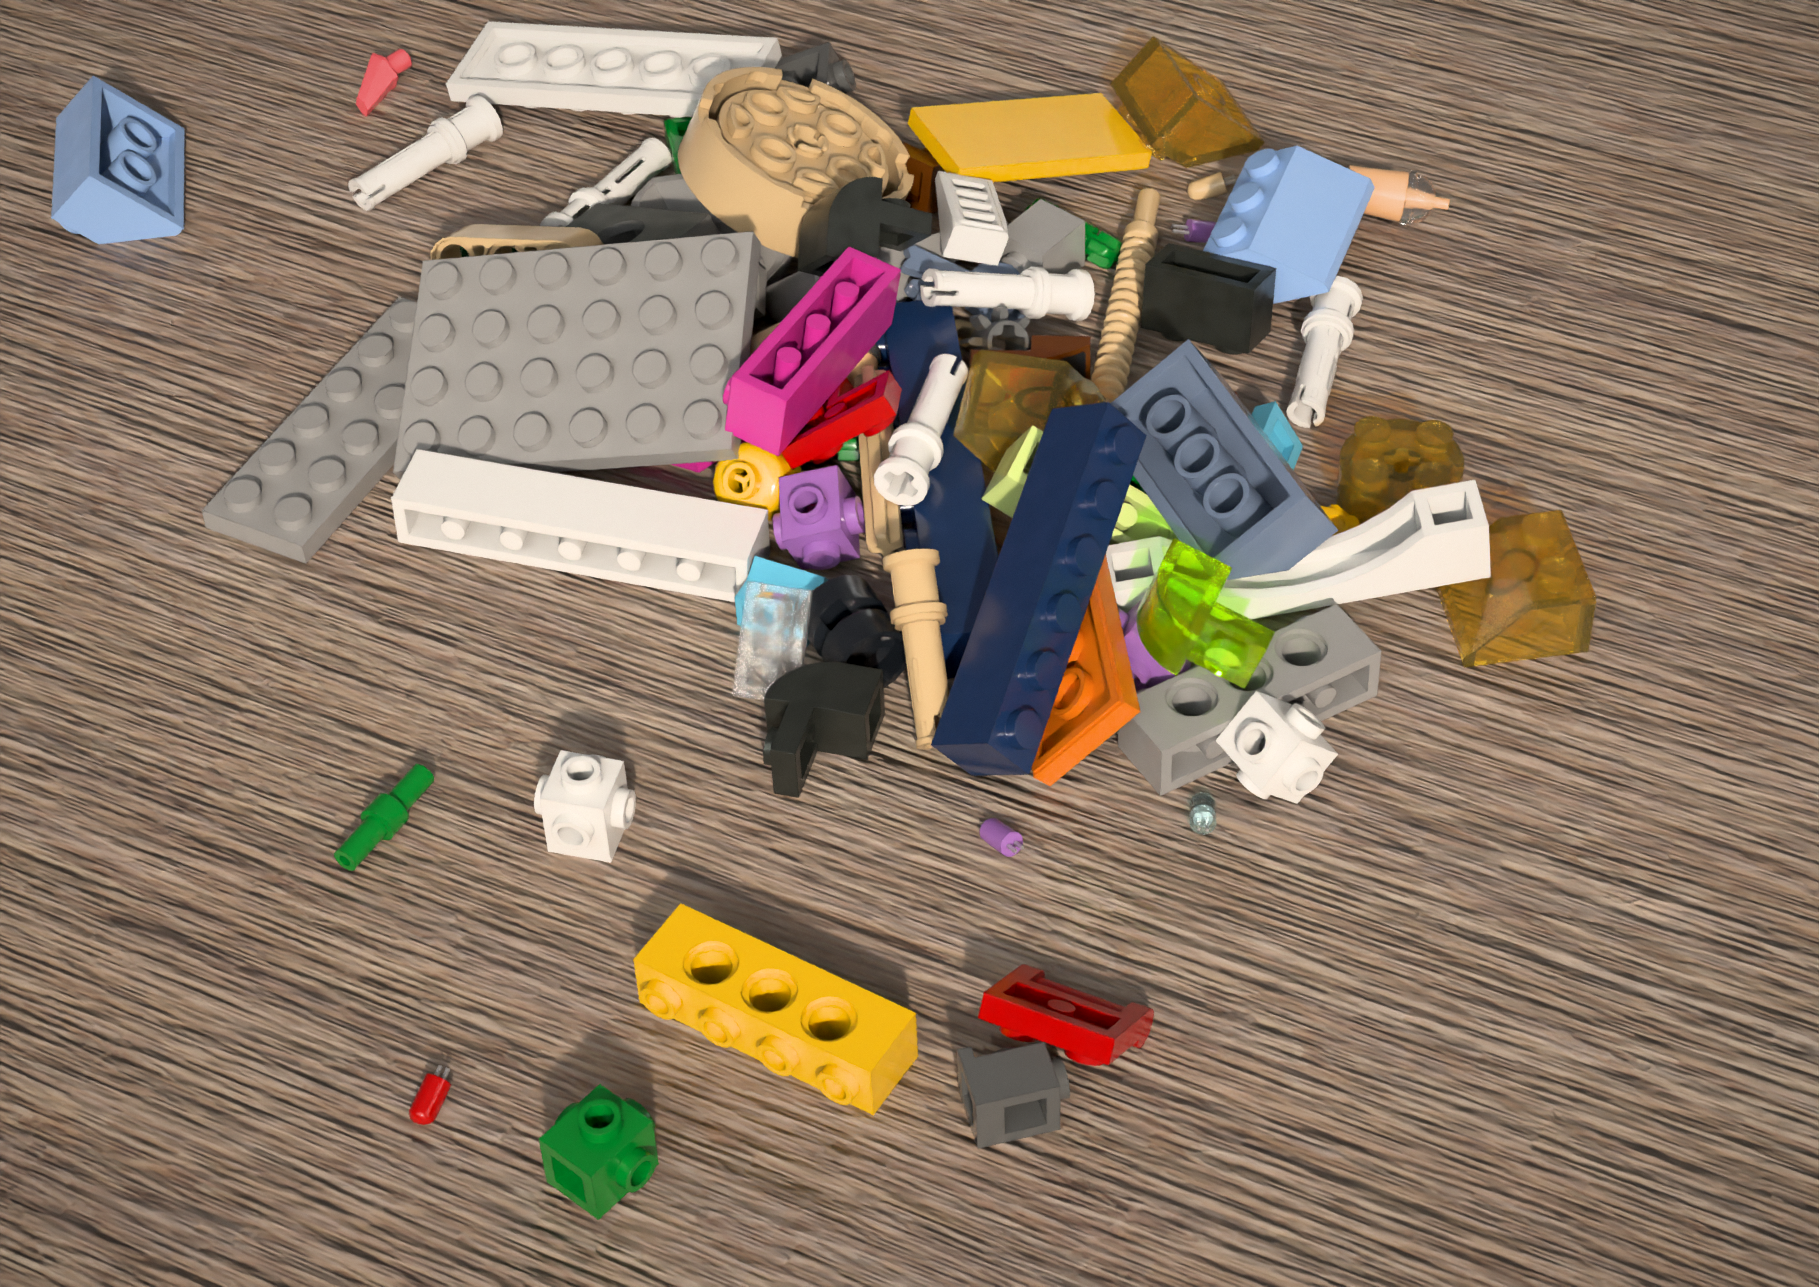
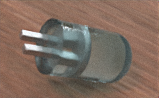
[1189,792,1216,834]

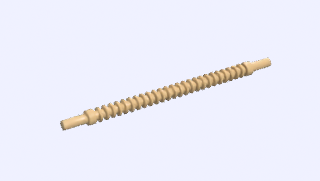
[1086,188,1160,404]

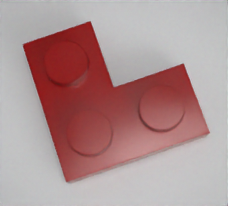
[781,370,902,470]

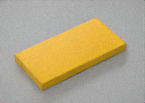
[908,93,1152,182]

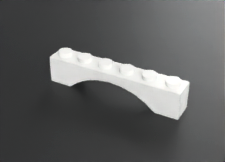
[1106,480,1491,628]

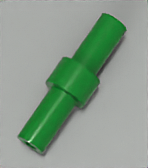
[334,764,434,871]

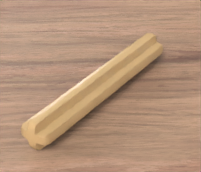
[854,365,903,557]

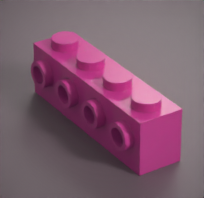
[723,247,901,456]

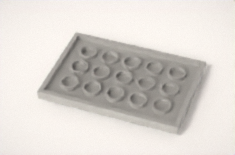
[393,231,761,480]

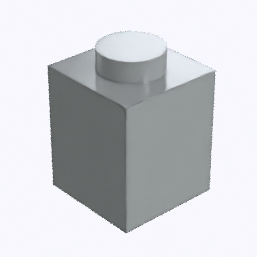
[999,199,1085,274]

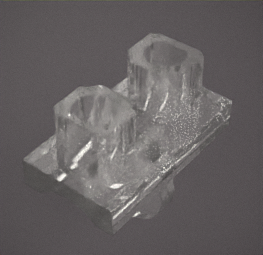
[732,581,813,700]

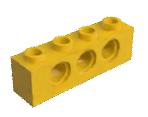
[633,903,918,1116]

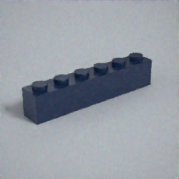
[931,402,1147,776]

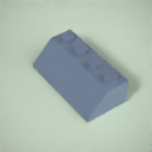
[1110,339,1338,583]

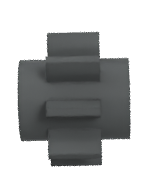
[960,306,1031,370]

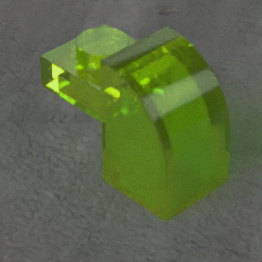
[1136,538,1275,689]

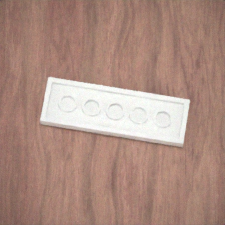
[446,21,782,118]

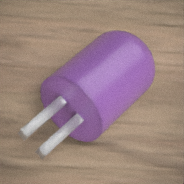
[1171,219,1216,243]

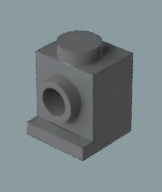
[957,1042,1070,1149]

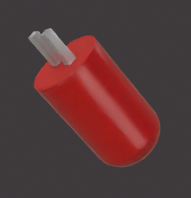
[409,1065,452,1125]

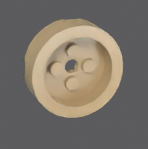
[678,67,914,258]

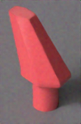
[356,49,412,117]

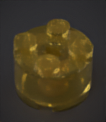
[1336,416,1465,524]

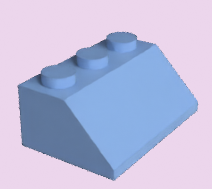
[51,76,185,244]
[1203,146,1375,304]

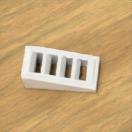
[935,171,1009,266]

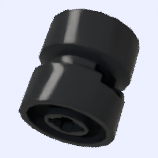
[799,575,907,688]

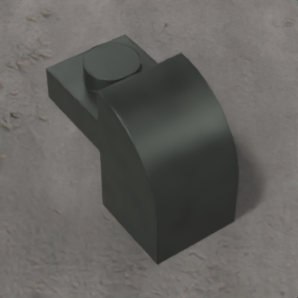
[798,177,932,277]
[763,662,885,798]

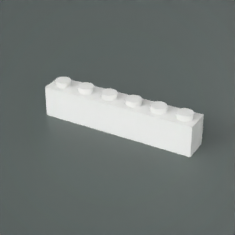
[391,449,770,602]

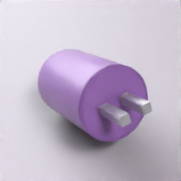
[979,818,1024,857]

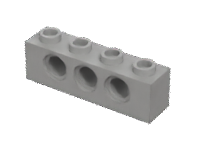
[1118,604,1381,796]

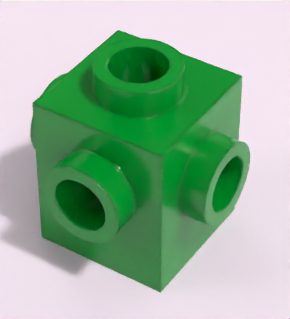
[539,1084,659,1220]

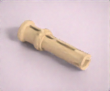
[882,549,949,750]

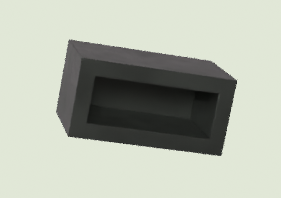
[1141,243,1276,355]

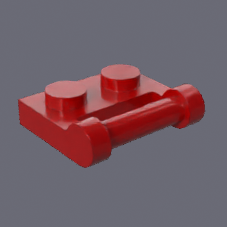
[978,964,1154,1066]

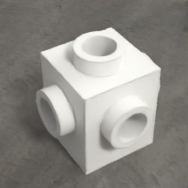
[1216,691,1338,804]
[534,750,636,863]

